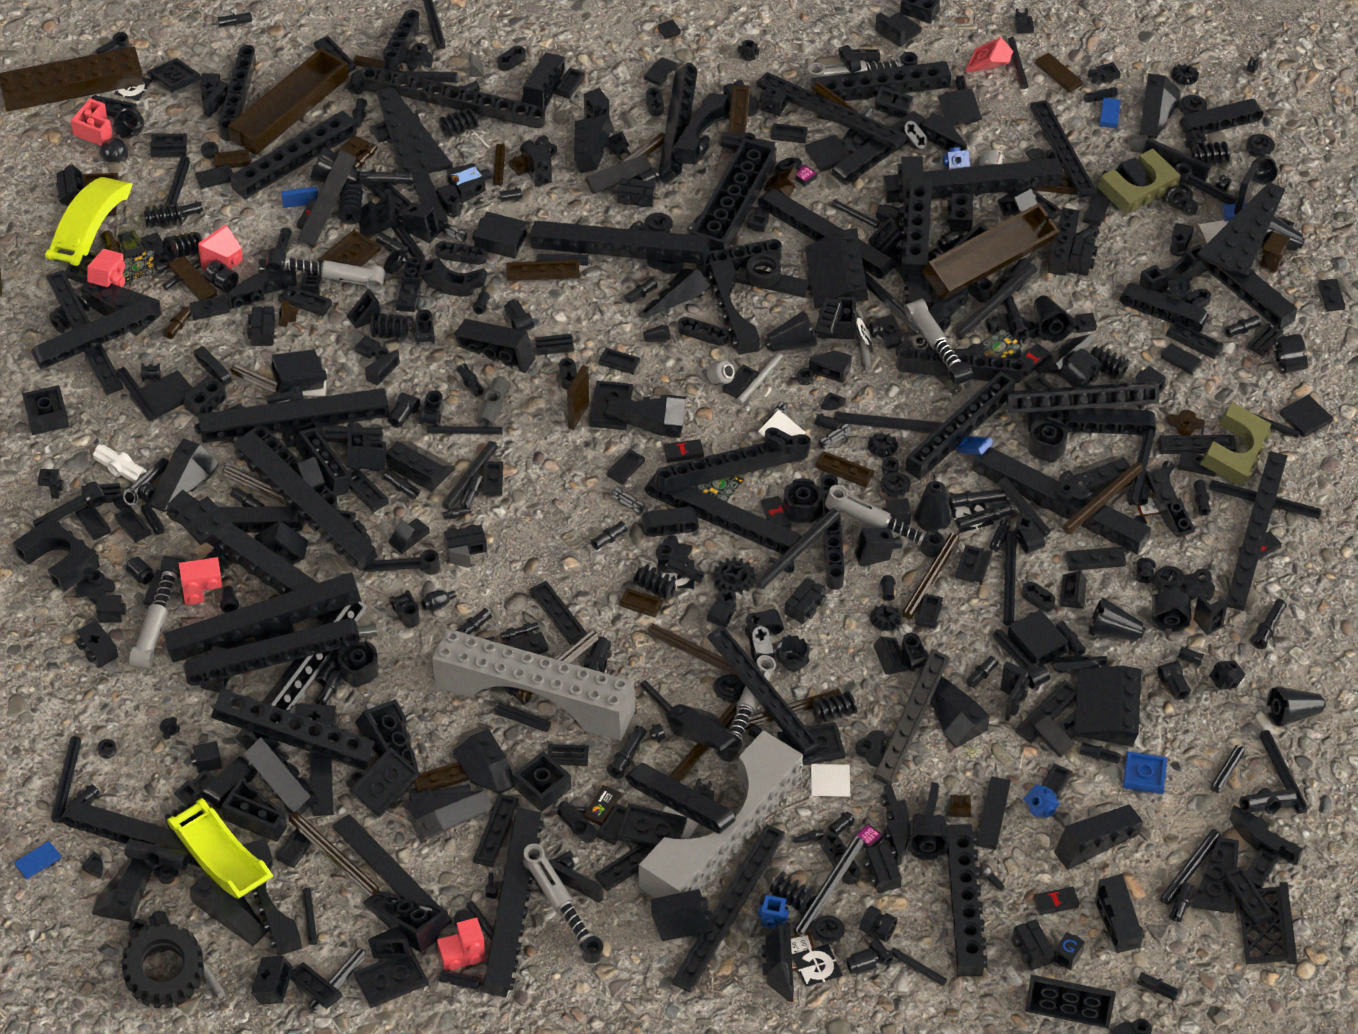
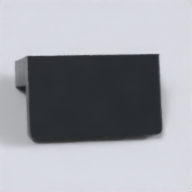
[1193,595,1228,635]

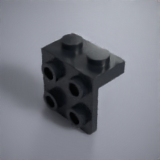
[875,12,922,47]

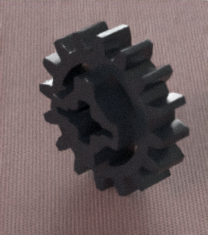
[713,557,755,595]

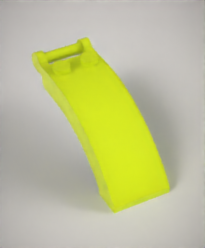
[45,177,133,266]
[167,798,273,899]

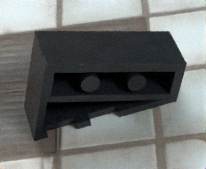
[574,114,614,173]

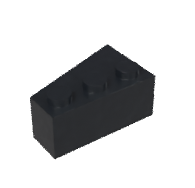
[221,776,287,842]
[1095,874,1144,953]

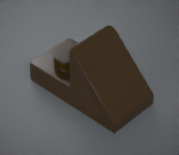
[764,167,798,197]
[1259,231,1290,272]

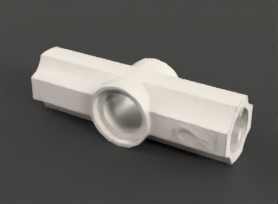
[93,445,147,483]

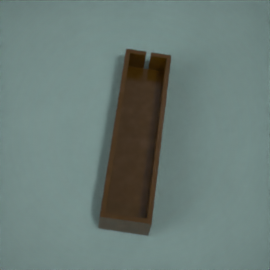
[0,46,144,112]
[228,48,349,155]
[922,203,1060,301]

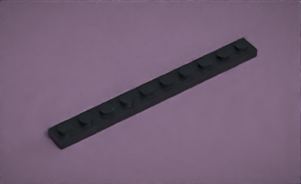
[756,72,907,149]
[1226,451,1288,611]
[672,824,785,993]

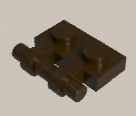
[335,135,378,170]

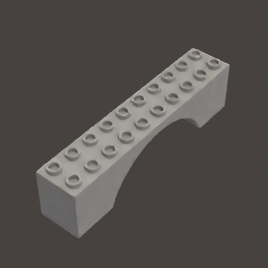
[432,629,635,741]
[639,730,803,898]

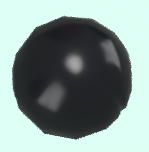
[100,138,128,163]
[1252,155,1279,185]

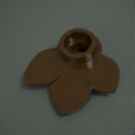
[1168,409,1205,435]

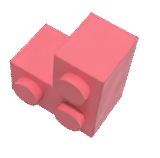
[71,98,113,146]
[87,249,125,287]
[179,557,222,605]
[437,918,485,971]

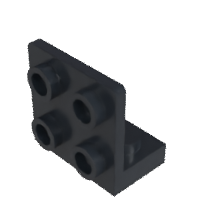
[1000,661,1030,721]

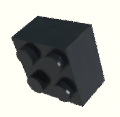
[22,385,69,435]
[513,751,571,812]

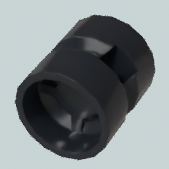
[204,260,239,293]
[859,906,898,942]

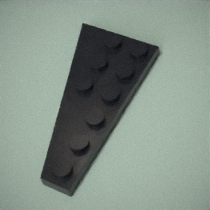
[376,87,453,173]

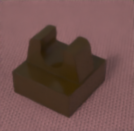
[509,152,528,176]
[278,300,298,327]
[950,794,971,817]

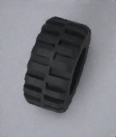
[122,923,204,1009]

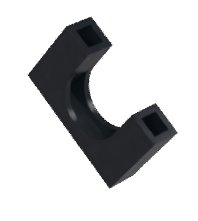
[13,517,100,592]

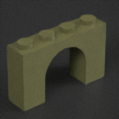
[1097,149,1181,215]
[1200,402,1271,486]

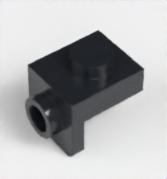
[38,469,64,499]

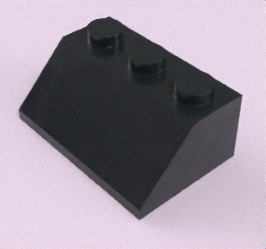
[386,441,455,492]
[1072,456,1131,499]

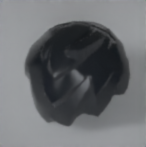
[113,107,145,139]
[776,635,810,672]

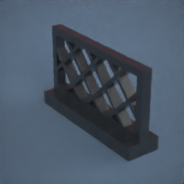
[1239,882,1297,965]

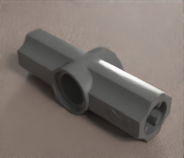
[477,376,509,427]

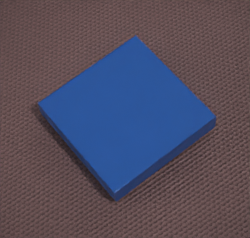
[1123,751,1167,794]

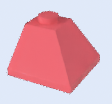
[965,37,1013,73]
[198,225,243,270]

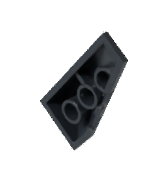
[1140,73,1180,139]
[638,268,710,318]
[149,438,219,512]
[930,676,990,748]
[665,704,736,751]
[403,790,494,843]
[92,859,153,922]
[189,874,267,946]
[363,891,448,952]

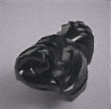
[1165,183,1198,216]

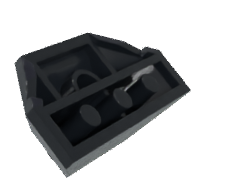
[453,726,514,794]
[761,918,794,1002]

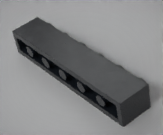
[1208,263,1298,331]

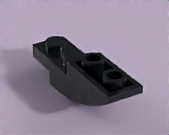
[396,257,425,312]
[227,269,297,309]
[929,287,969,330]
[1145,468,1195,537]
[880,785,909,866]
[1230,805,1303,866]

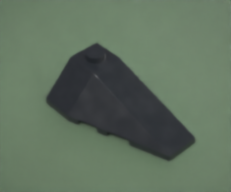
[606,395,686,438]
[355,699,418,770]

